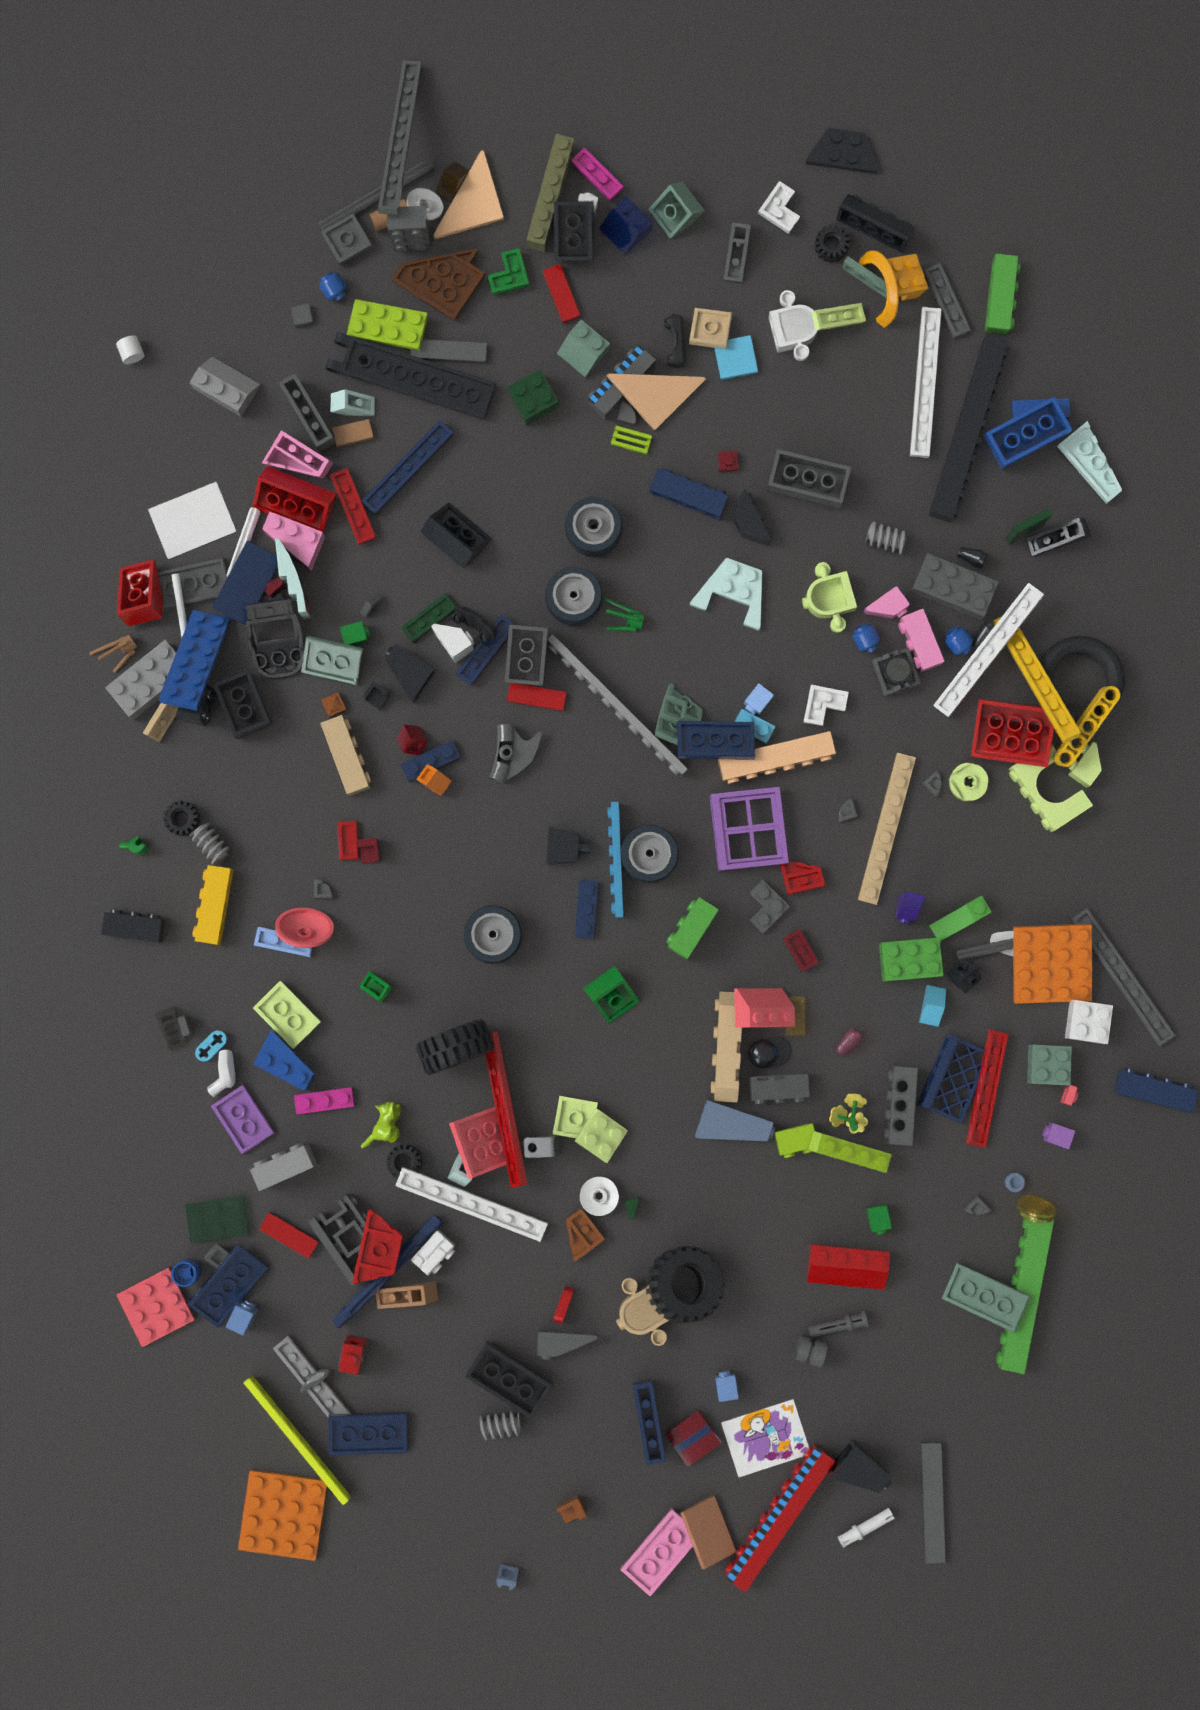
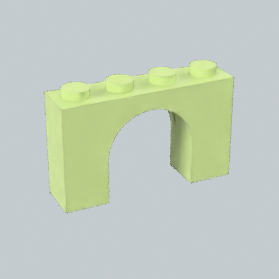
[1009,745,1093,832]

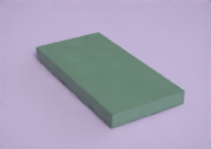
[942,1263,1030,1333]

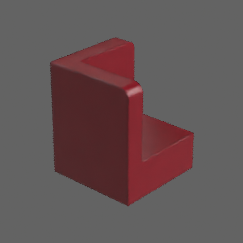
[397,724,427,755]
[357,838,381,864]

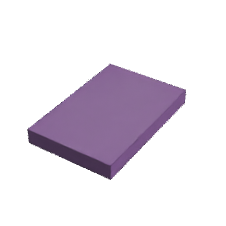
[211,1084,275,1154]

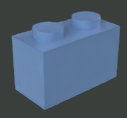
[226,1300,259,1336]

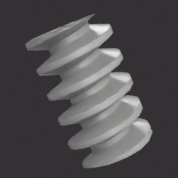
[865,521,907,555]
[189,823,229,866]
[480,1411,521,1440]

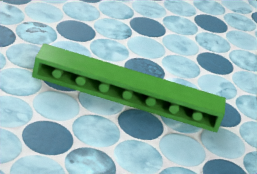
[996,1213,1054,1374]

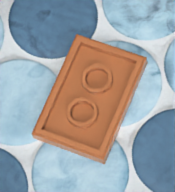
[680,1496,736,1569]

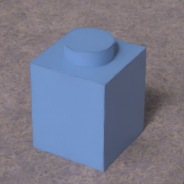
[715,1370,739,1402]

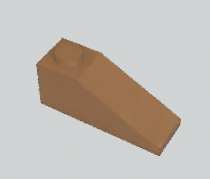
[376,1281,439,1309]

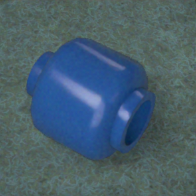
[319,272,347,301]
[852,623,881,653]
[945,626,974,655]

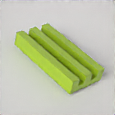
[611,426,652,455]

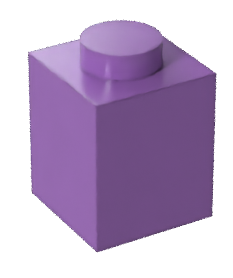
[1042,1122,1075,1149]

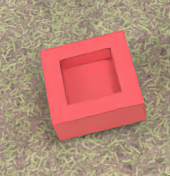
[1060,1085,1078,1106]

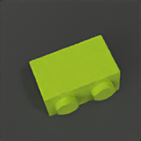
[774,1123,814,1158]

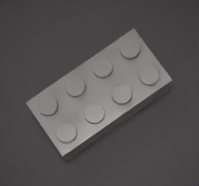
[105,640,176,720]

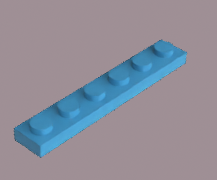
[607,802,624,918]

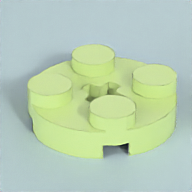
[949,763,988,801]

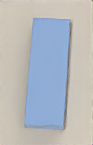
[254,927,313,957]

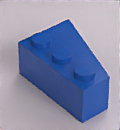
[253,1030,316,1091]

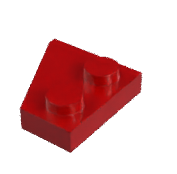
[780,861,825,895]

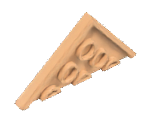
[434,150,504,239]
[606,374,706,430]

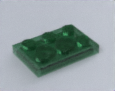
[185,1195,249,1243]

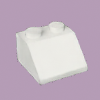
[431,624,475,663]

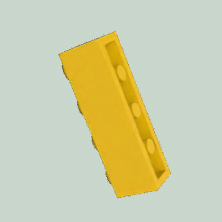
[193,865,234,945]

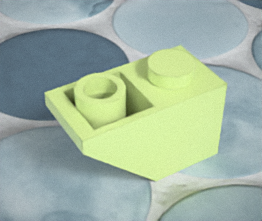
[1068,742,1102,788]

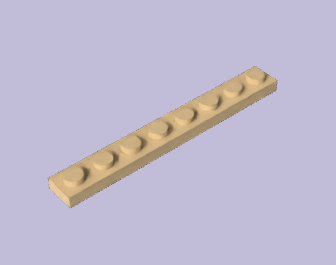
[858,753,916,905]

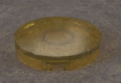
[1016,1195,1056,1223]

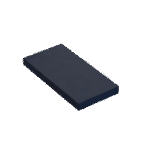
[211,540,278,626]
[677,721,755,760]
[188,1243,269,1328]
[328,1412,407,1455]

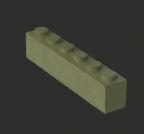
[526,134,574,252]

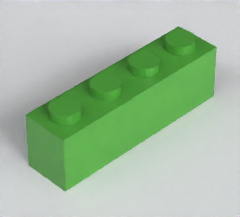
[985,254,1020,335]

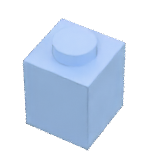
[744,683,774,715]

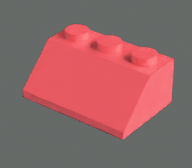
[734,988,795,1028]

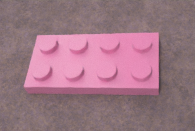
[620,1508,693,1596]

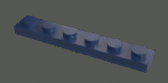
[361,420,454,515]

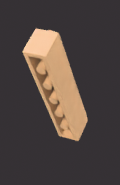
[718,731,836,784]

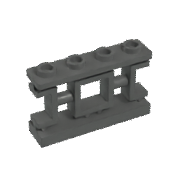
[308,1194,367,1286]

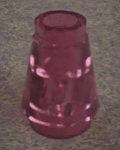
[835,1028,863,1056]

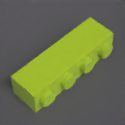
[808,1131,892,1173]

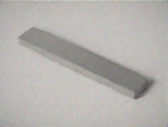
[273,1335,352,1417]

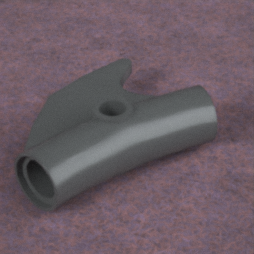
[489,724,542,783]

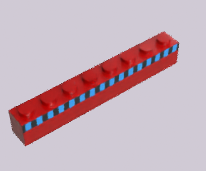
[724,1444,835,1592]

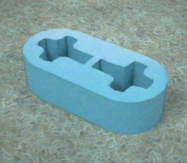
[195,1030,228,1062]

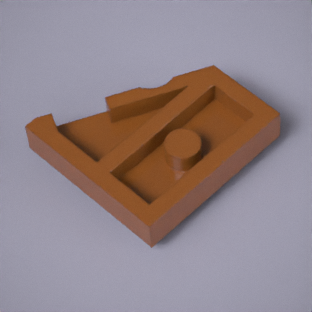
[566,1208,605,1262]

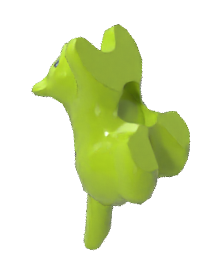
[361,1101,401,1148]

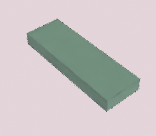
[842,256,887,299]

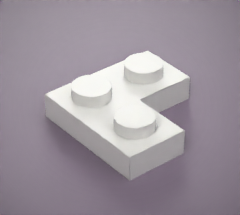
[758,181,800,234]
[803,685,849,726]

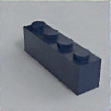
[649,468,728,520]
[1113,1068,1199,1113]
[633,1379,666,1465]

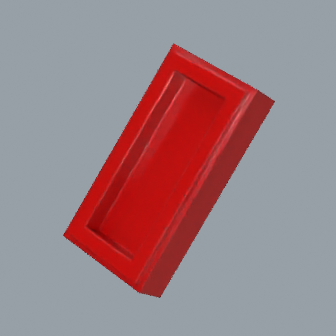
[338,821,359,861]

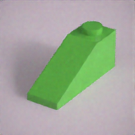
[929,896,991,941]

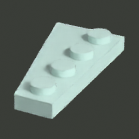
[1057,421,1122,504]

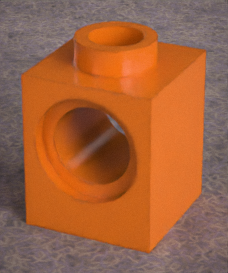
[416,764,451,796]

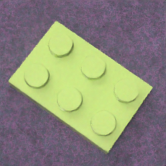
[253,981,321,1049]

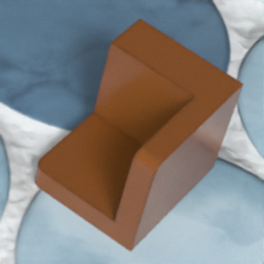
[557,1495,587,1523]

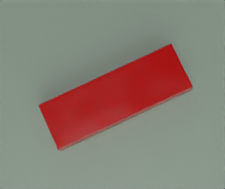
[543,264,580,324]
[507,683,567,711]
[259,1212,319,1259]

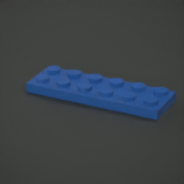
[159,610,230,711]

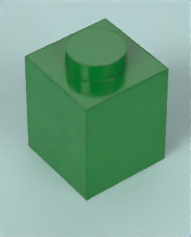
[340,621,371,646]
[866,1204,892,1235]

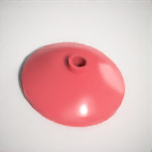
[275,908,334,948]

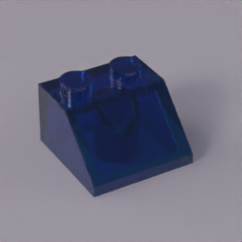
[599,196,652,255]

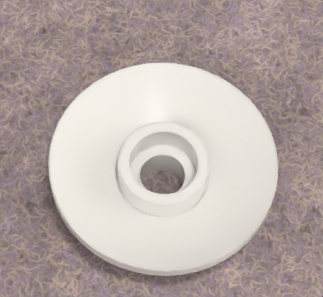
[406,188,443,220]
[580,1177,619,1216]

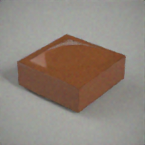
[321,692,347,718]

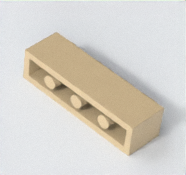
[320,715,372,796]

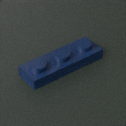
[400,740,461,782]
[575,880,598,939]

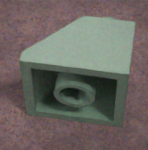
[648,181,705,239]
[557,320,610,378]

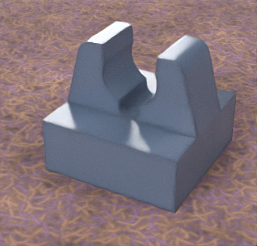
[496,1564,519,1590]

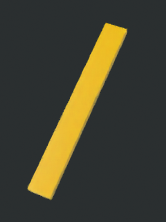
[994,617,1081,744]

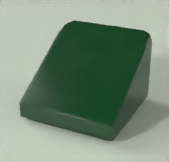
[625,1196,639,1220]

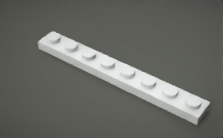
[910,307,941,458]
[933,583,1044,717]
[395,1167,548,1242]

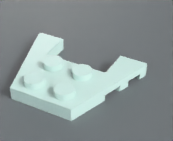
[690,558,762,631]

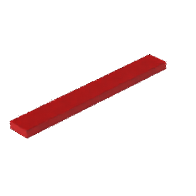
[485,1031,528,1188]

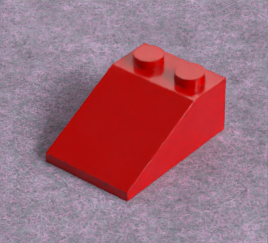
[117,559,163,627]

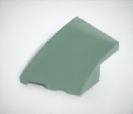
[655,683,703,745]

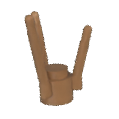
[89,634,137,673]

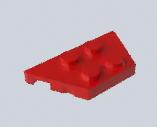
[352,1209,403,1284]

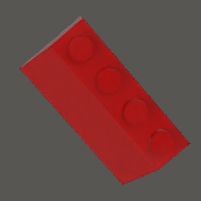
[253,466,337,533]
[807,1243,890,1290]

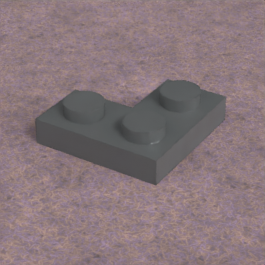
[749,880,790,934]

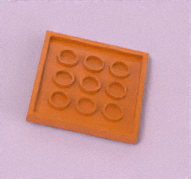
[1013,924,1092,1004]
[238,1469,327,1561]

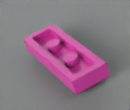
[571,147,624,202]
[294,1087,355,1115]

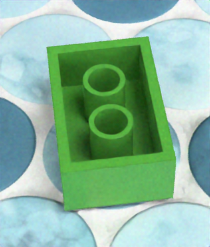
[666,897,719,960]
[879,938,943,982]

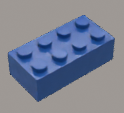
[984,397,1072,470]

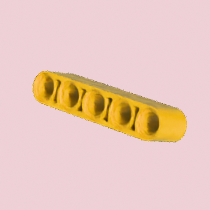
[1053,686,1120,767]

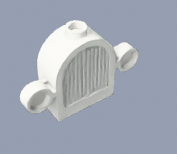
[768,290,817,361]

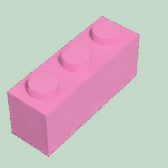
[898,609,945,672]

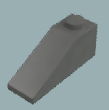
[724,219,751,282]
[537,1329,597,1360]

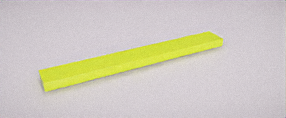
[244,1376,351,1505]

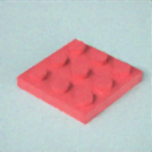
[449,1106,506,1179]
[117,1267,195,1347]

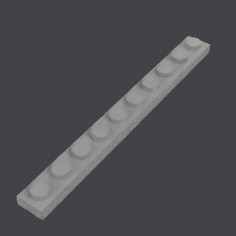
[547,634,687,776]

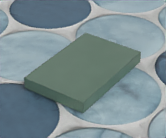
[301,636,363,685]

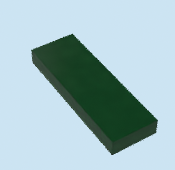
[401,593,457,643]

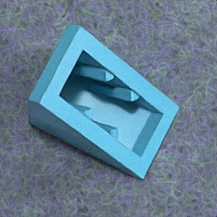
[919,985,946,1027]

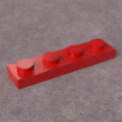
[330,468,376,545]

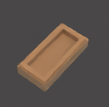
[332,419,374,448]

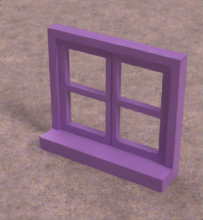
[709,787,789,872]

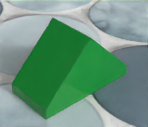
[359,971,394,1003]

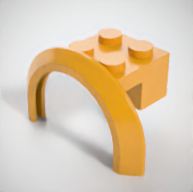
[859,250,929,328]

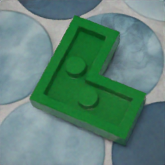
[488,248,529,295]

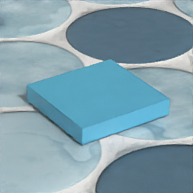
[714,335,758,380]

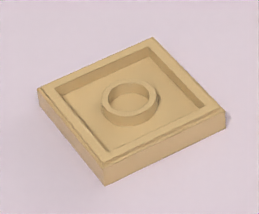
[689,308,732,349]

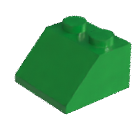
[583,966,640,1024]

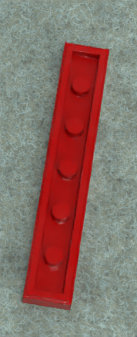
[966,1030,1009,1148]

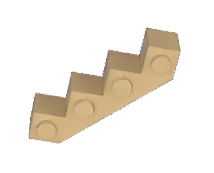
[711,992,742,1102]

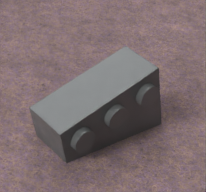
[749,1074,810,1104]

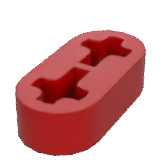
[552,1286,574,1324]

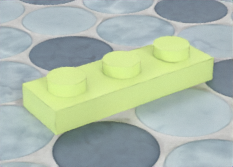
[811,303,866,331]

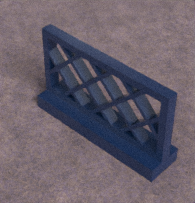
[917,1034,984,1124]

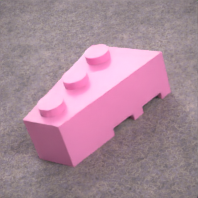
[262,430,334,479]
[263,512,325,571]

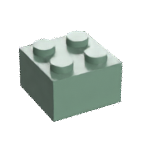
[1027,1045,1072,1086]

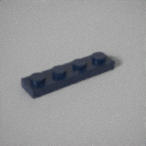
[456,614,515,686]

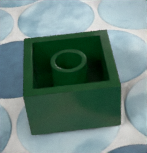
[507,369,559,425]

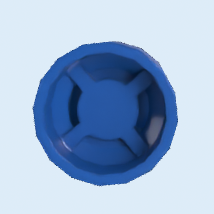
[171,1259,201,1287]

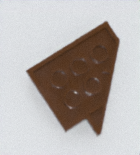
[391,248,485,321]

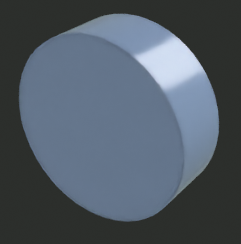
[1005,1172,1025,1192]

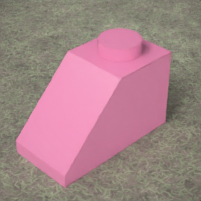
[864,586,910,619]

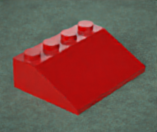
[971,698,1055,767]

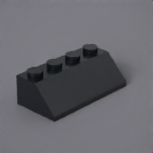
[836,194,915,254]

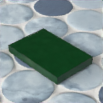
[1005,509,1052,545]

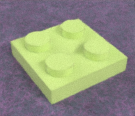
[553,1096,598,1138]
[575,1109,628,1163]

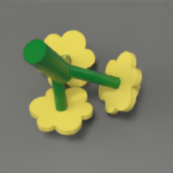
[829,1094,868,1134]

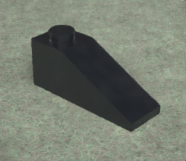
[1026,517,1091,556]

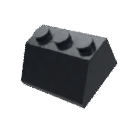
[421,503,492,568]

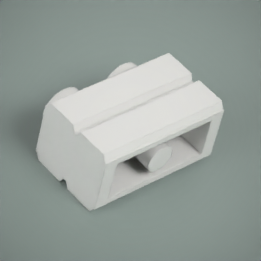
[411,1230,455,1276]

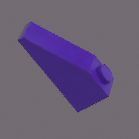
[895,892,925,924]

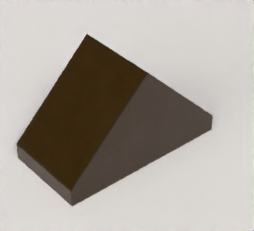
[435,162,470,203]

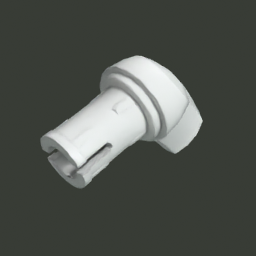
[207,1050,236,1097]

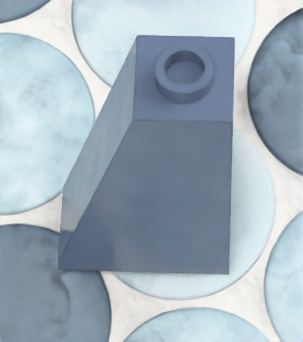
[694,1100,776,1141]

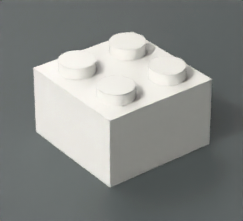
[1065,1000,1113,1044]

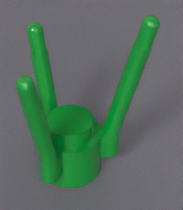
[604,597,644,632]

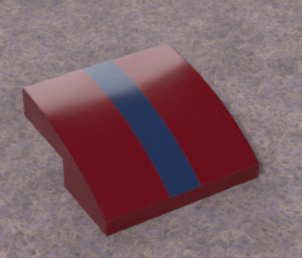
[665,1410,722,1467]

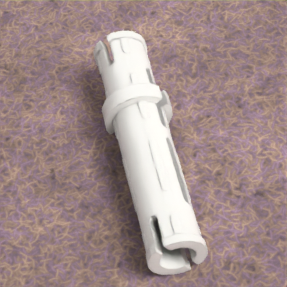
[837,1508,894,1548]

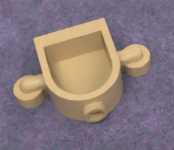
[616,1277,668,1346]

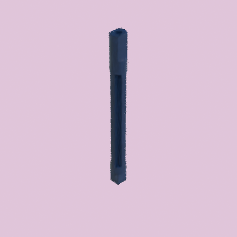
[332,1214,443,1328]

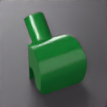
[119,836,150,856]

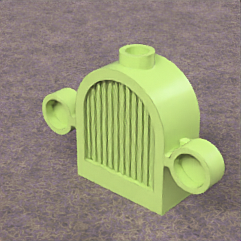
[802,562,857,633]

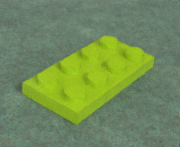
[347,299,428,351]

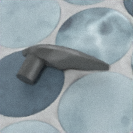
[300,1369,333,1394]

